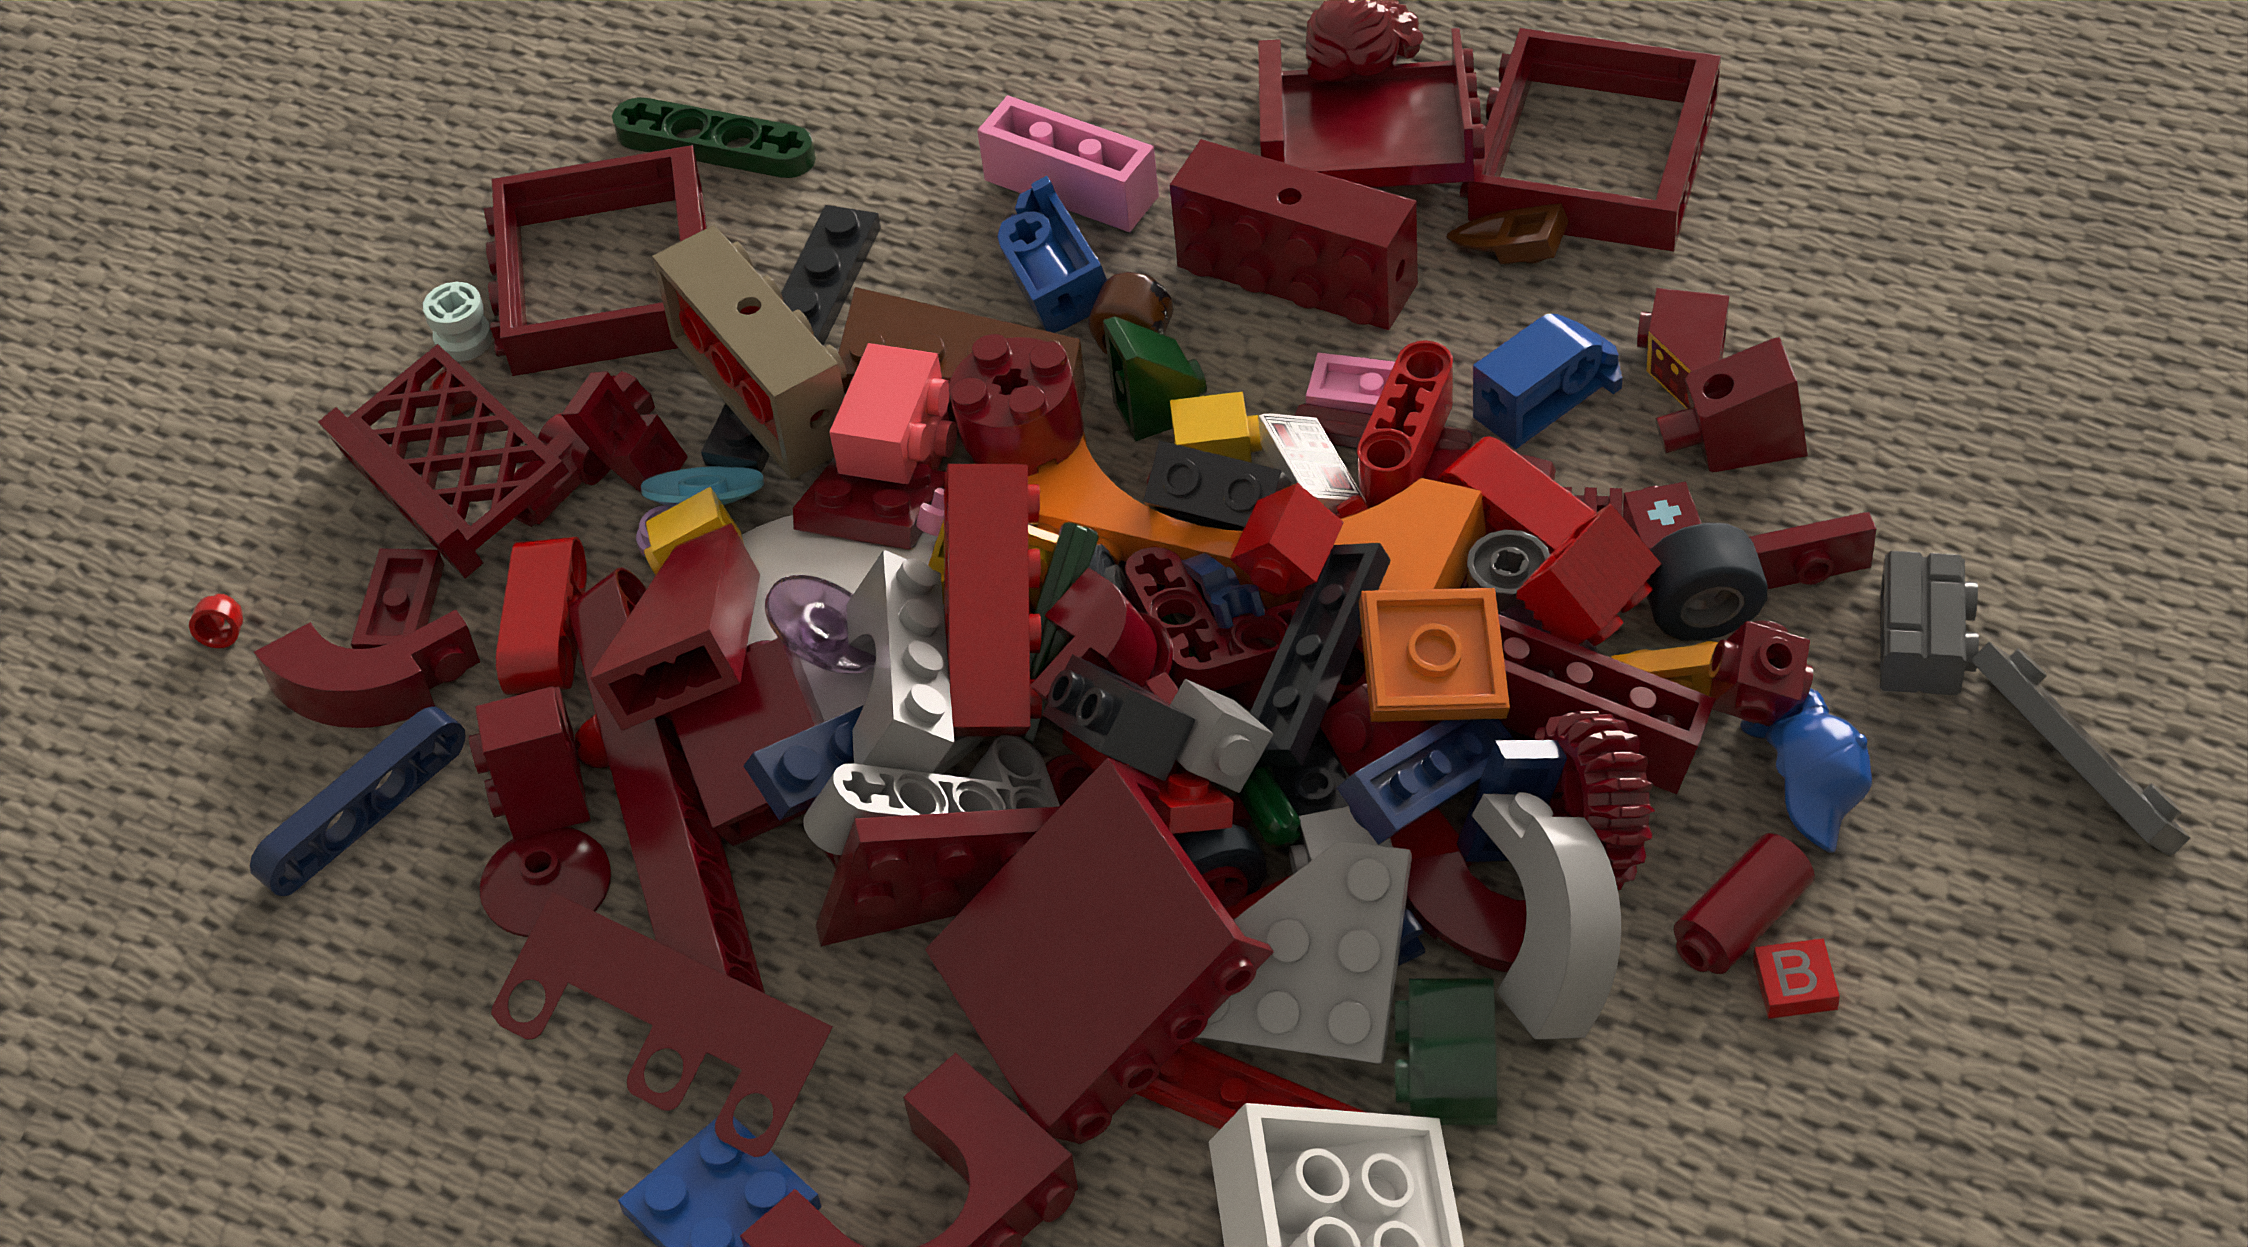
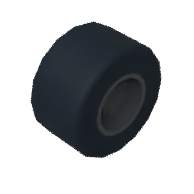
[1646,523,1767,641]

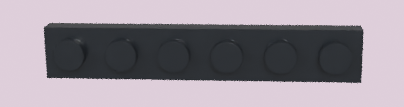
[701,205,881,473]

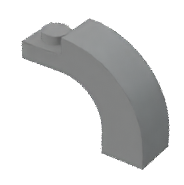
[1471,792,1621,1039]

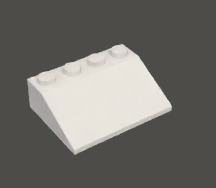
[1209,1103,1464,1247]

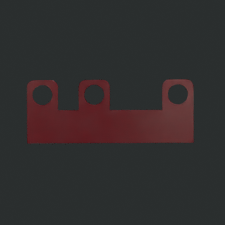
[491,891,833,1157]

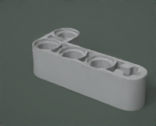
[803,735,1060,855]

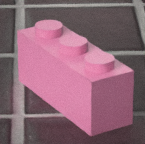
[977,95,1159,232]

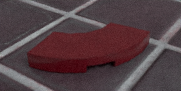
[1405,851,1527,972]

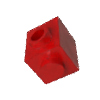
[1230,483,1344,598]

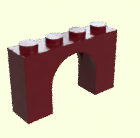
[740,1052,1078,1247]

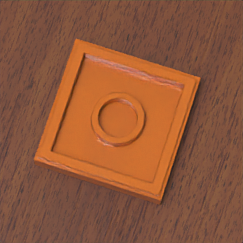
[1359,588,1510,722]

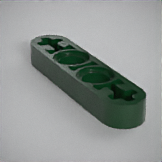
[612,97,816,178]

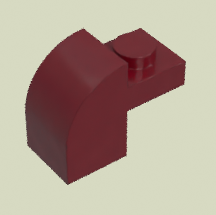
[1030,567,1157,704]

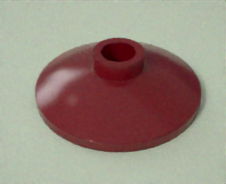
[480,827,611,937]

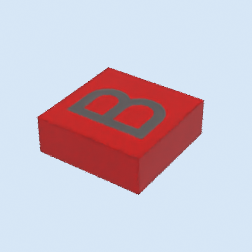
[1753,938,1840,1019]

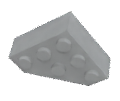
[1198,840,1412,1064]

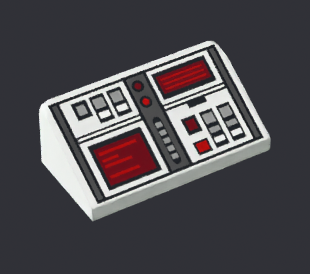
[1258,413,1366,514]

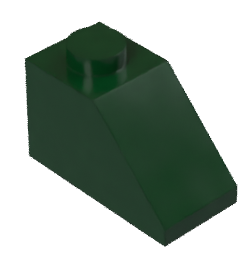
[1103,316,1207,442]

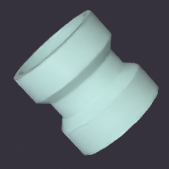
[423,282,492,362]

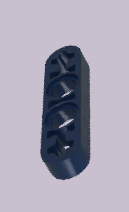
[250,707,466,896]

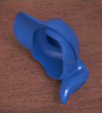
[1740,688,1872,853]

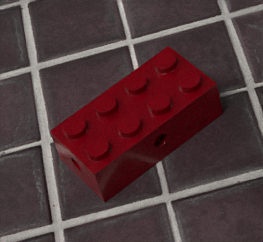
[1170,139,1418,330]

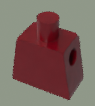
[1655,337,1808,473]

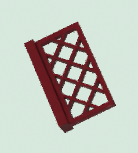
[318,344,569,579]

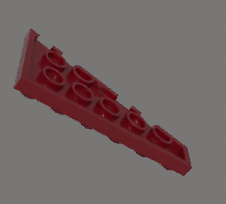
[815,796,1252,947]

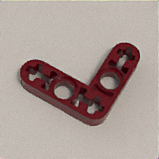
[1125,547,1300,691]

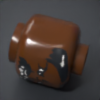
[1088,272,1174,354]

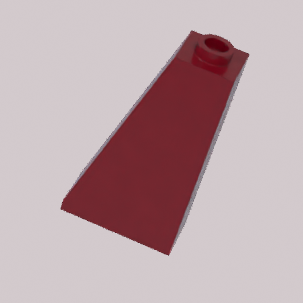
[590,523,760,731]

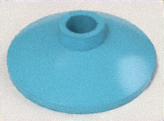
[641,466,764,507]

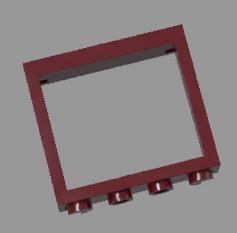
[1459,28,1721,252]
[484,145,707,376]

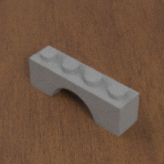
[847,550,954,773]

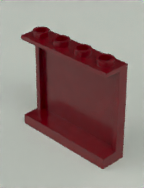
[1258,28,1485,188]
[925,758,1274,1144]

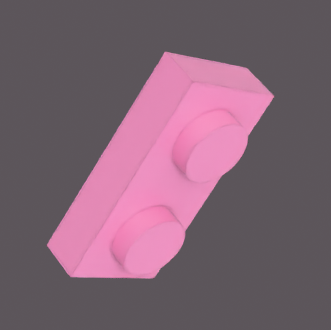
[1306,353,1395,414]

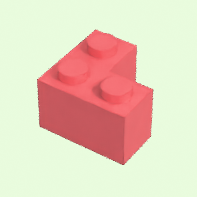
[829,343,957,485]

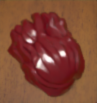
[1306,0,1424,82]

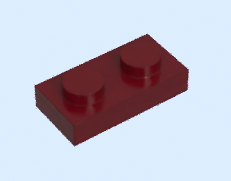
[351,548,445,649]

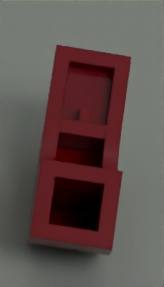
[254,609,480,728]

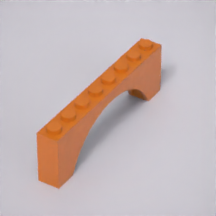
[1028,432,1486,608]

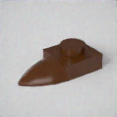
[1446,203,1569,265]

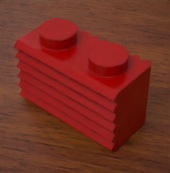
[1517,504,1661,647]

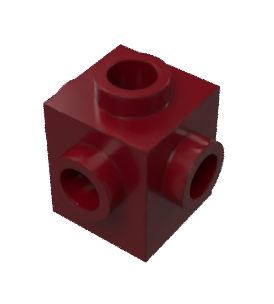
[1709,621,1813,727]

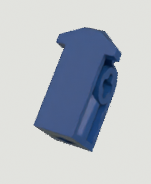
[997,176,1107,333]
[1473,313,1623,449]

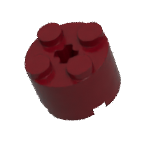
[949,334,1084,476]

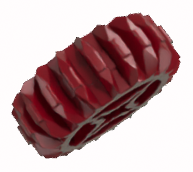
[1535,711,1655,891]

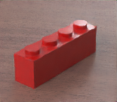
[944,464,1042,737]

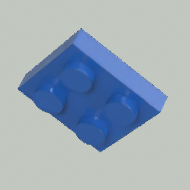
[618,1116,822,1247]

